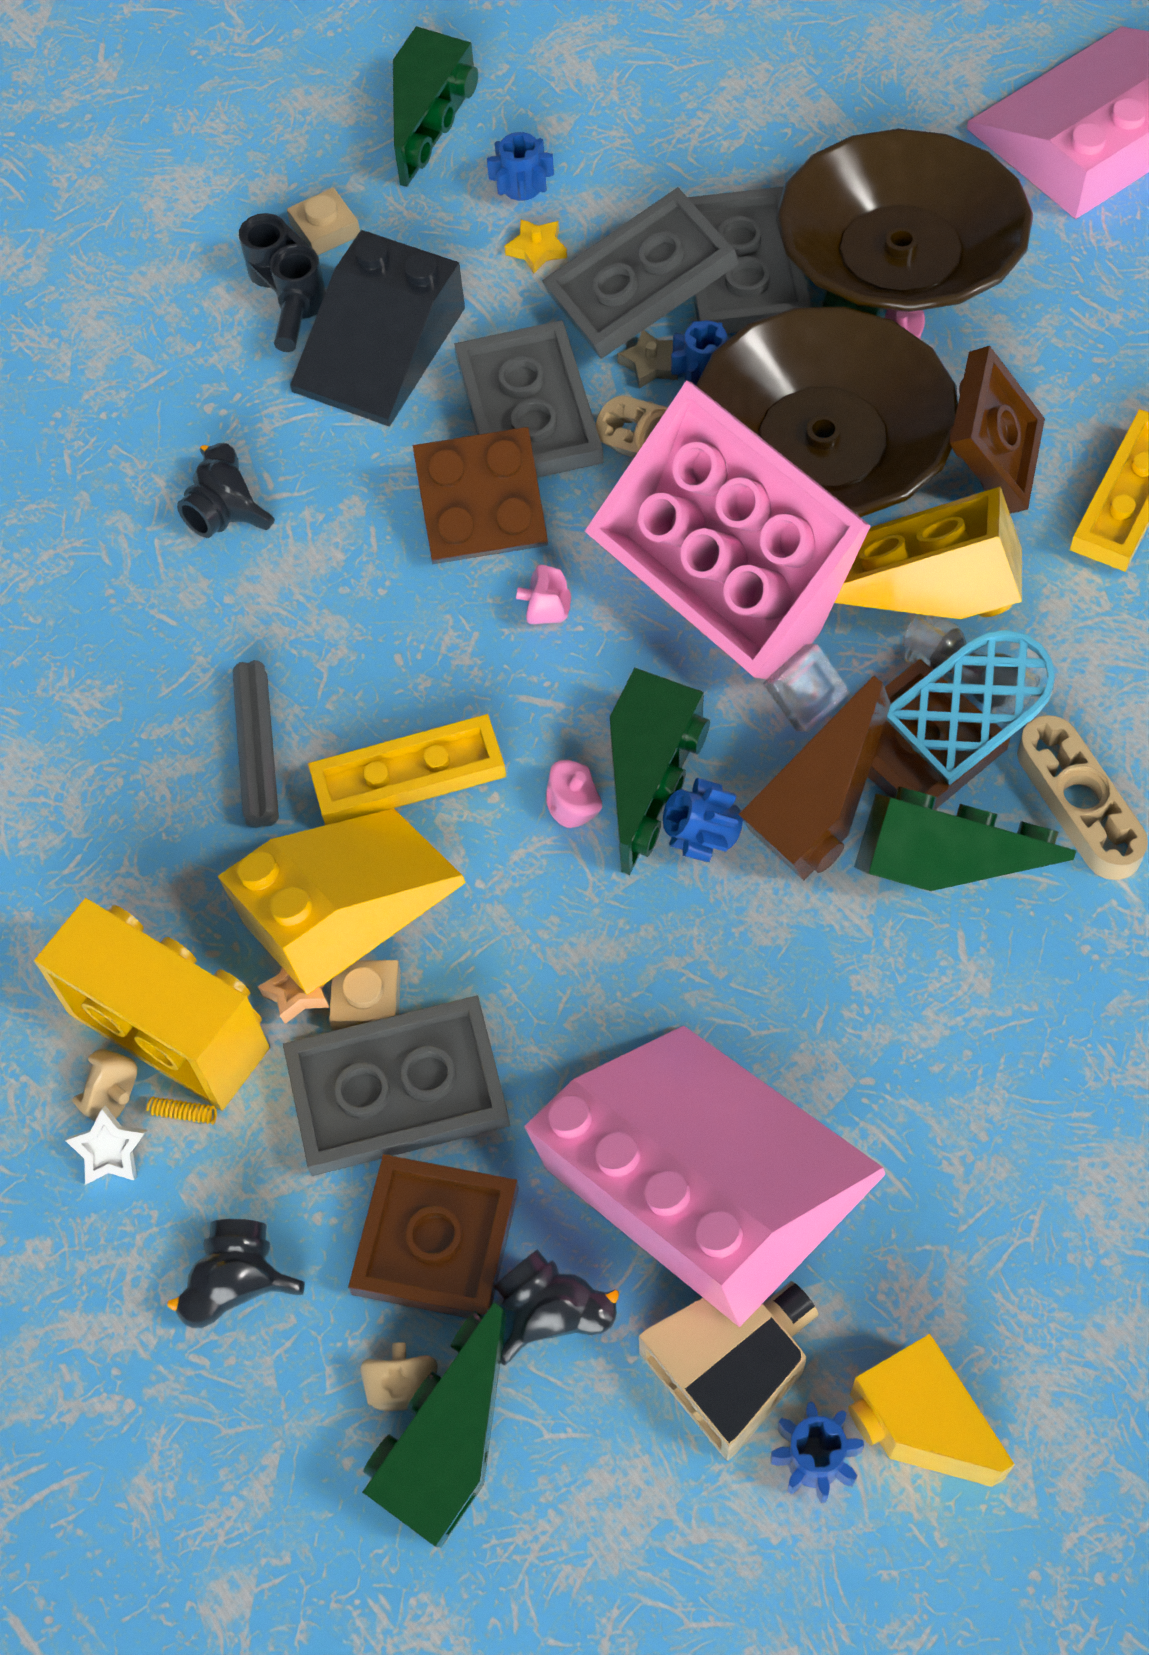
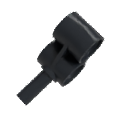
[239,213,326,352]

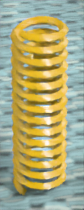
[146,1096,217,1125]

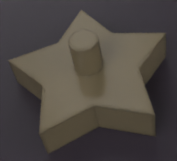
[617,330,678,388]

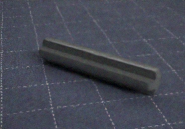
[232,660,279,828]

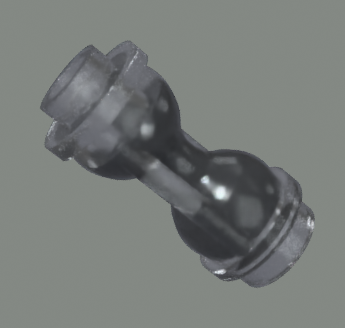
[901,614,1040,715]

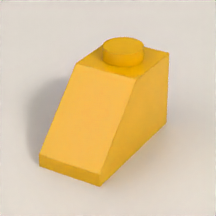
[848,1334,1015,1487]

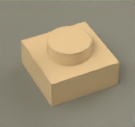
[287,187,360,255]
[329,960,401,1031]

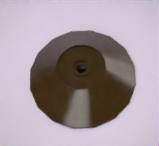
[776,128,1033,312]
[696,307,958,517]

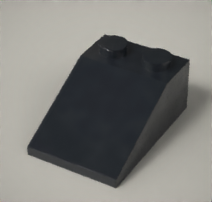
[290,230,465,427]

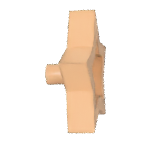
[258,967,330,1024]

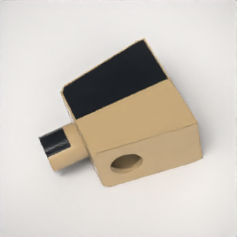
[639,1281,819,1461]

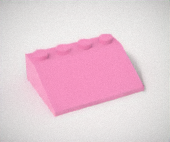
[967,26,1149,219]
[585,380,870,681]
[524,1026,885,1327]

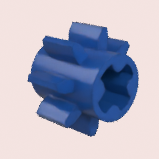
[487,132,554,201]
[671,320,731,385]
[663,778,743,862]
[770,1402,864,1503]

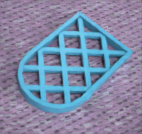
[886,630,1055,785]

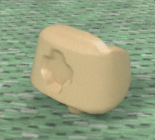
[72,1049,138,1121]
[360,1342,438,1411]

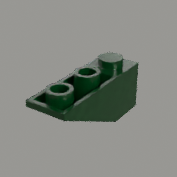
[393,26,478,187]
[610,667,710,875]
[854,786,1077,891]
[362,1303,507,1548]

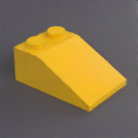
[834,487,1022,619]
[218,809,466,995]

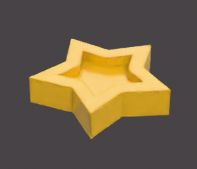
[505,219,567,273]

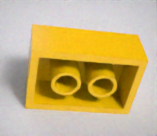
[34,897,270,1111]

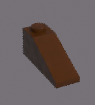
[739,676,891,881]

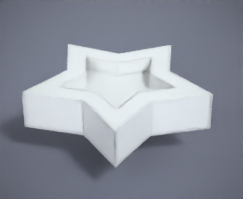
[65,1105,147,1185]

